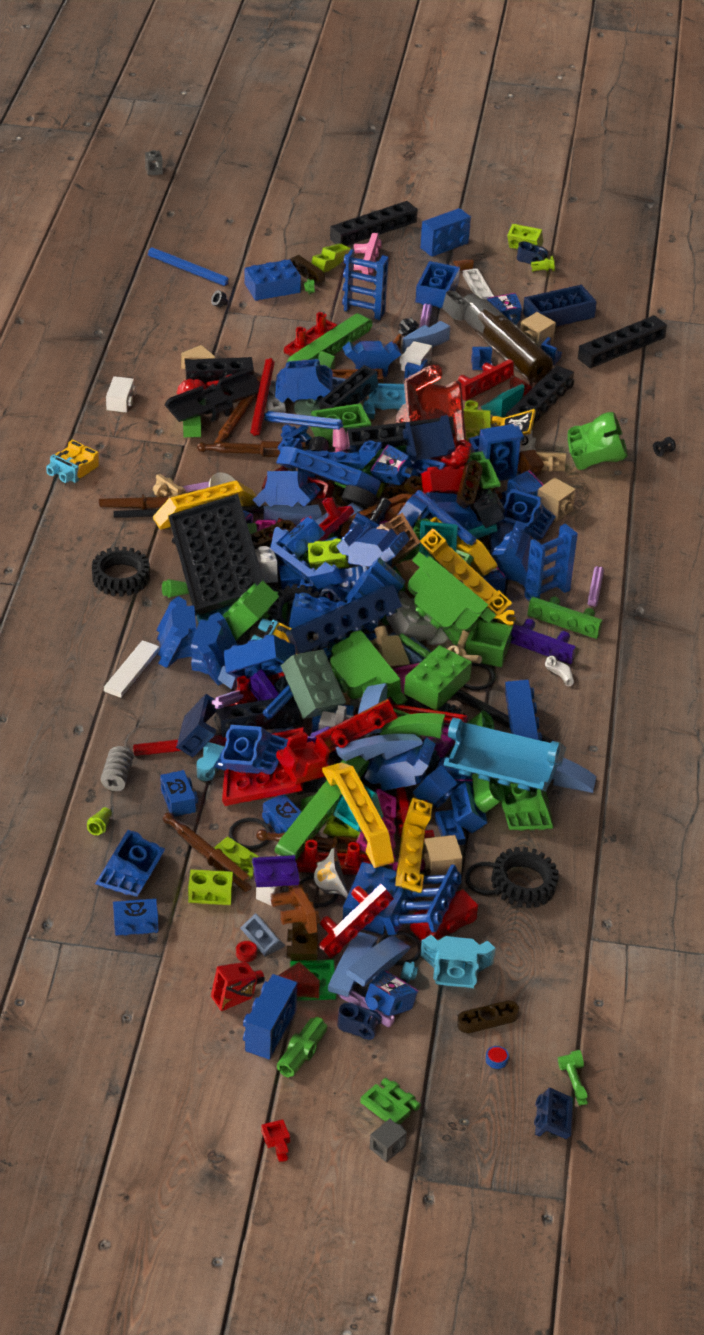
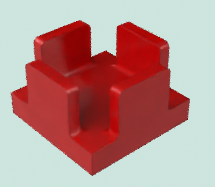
[276,732,330,785]

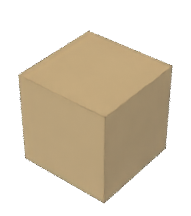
[520,312,556,348]
[537,477,576,522]
[422,835,463,876]

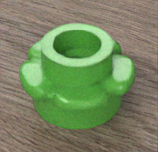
[304,278,315,294]

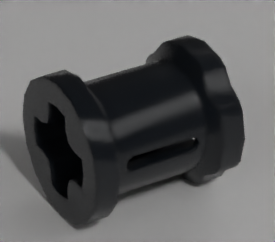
[653,437,676,456]

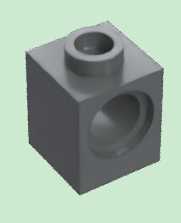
[145,150,163,176]
[369,1119,407,1162]

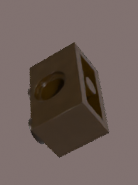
[286,922,318,961]

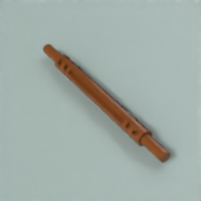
[214,375,262,444]

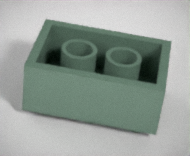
[281,650,346,719]

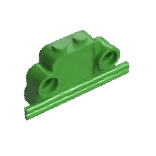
[408,552,496,633]
[330,629,407,705]

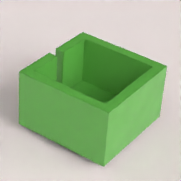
[465,618,513,668]

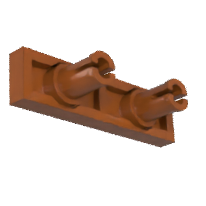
[270,884,320,934]

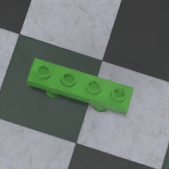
[527,597,602,639]

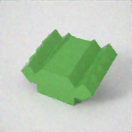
[500,783,555,831]

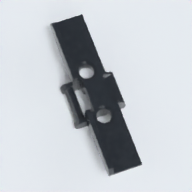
[165,368,260,422]

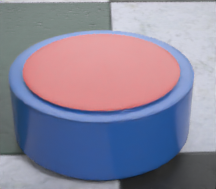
[485,1046,509,1069]

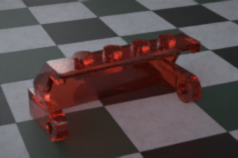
[396,365,466,462]

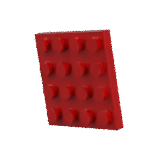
[222,727,305,806]

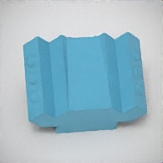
[421,935,496,988]

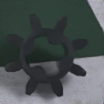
[398,317,419,337]

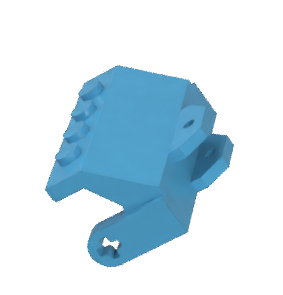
[444,718,566,791]

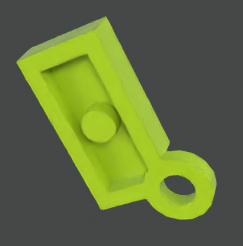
[214,836,259,880]

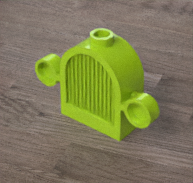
[450,400,490,442]

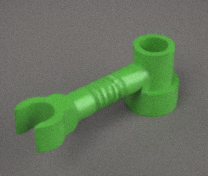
[558,1050,588,1106]

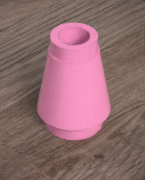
[333,427,348,451]

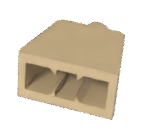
[370,626,410,668]

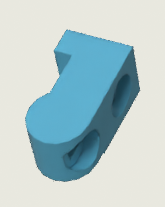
[197,742,225,781]

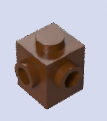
[518,449,544,477]

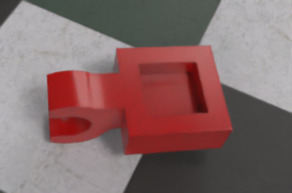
[261,1119,290,1162]

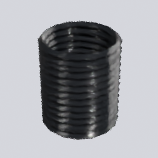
[308,436,329,452]

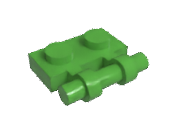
[360,1078,421,1124]

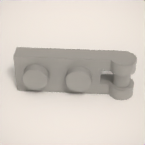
[266,380,286,413]

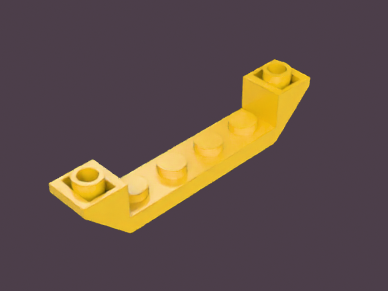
[153,480,256,530]
[430,516,498,576]
[420,528,512,615]
[322,762,394,868]
[395,798,432,893]

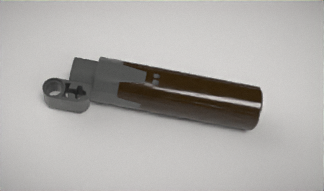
[442,291,553,383]

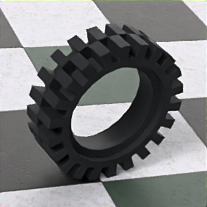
[92,547,150,597]
[268,584,320,641]
[491,847,559,908]

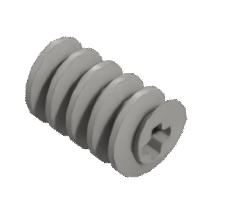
[101,746,134,792]

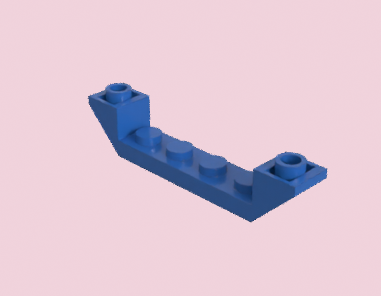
[278,437,382,469]
[276,447,381,495]
[270,527,344,589]

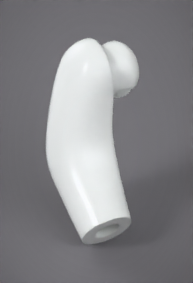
[545,656,574,686]

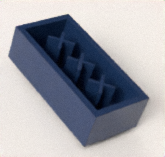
[523,284,597,327]

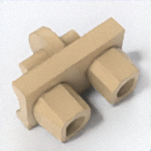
[536,452,566,472]
[153,474,186,497]

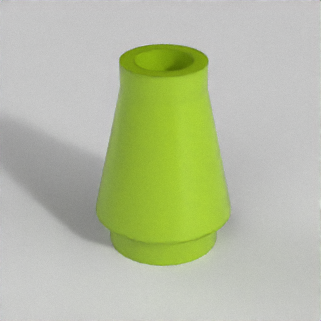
[87,807,112,836]

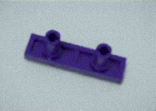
[511,619,576,665]

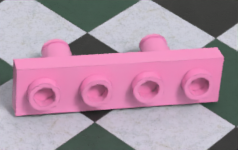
[354,233,382,281]

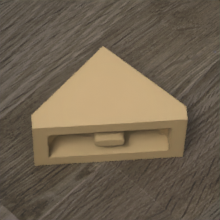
[181,345,215,369]

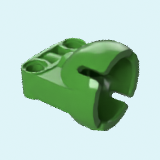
[567,412,628,470]

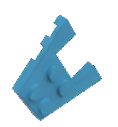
[363,383,426,421]

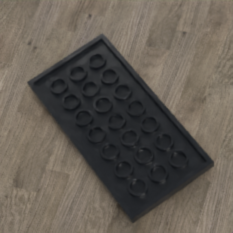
[168,494,265,616]

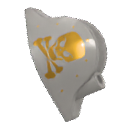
[314,848,349,899]

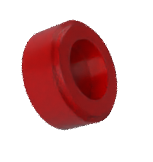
[236,941,258,962]

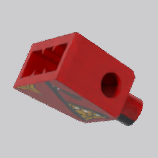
[211,962,265,1011]

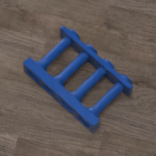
[342,249,389,320]
[524,523,578,601]
[382,864,462,935]

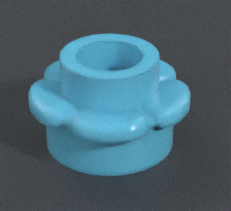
[400,961,418,983]

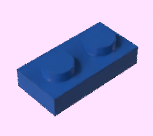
[435,810,465,845]

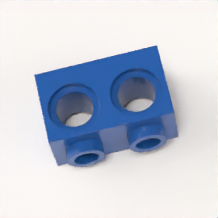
[450,782,488,833]

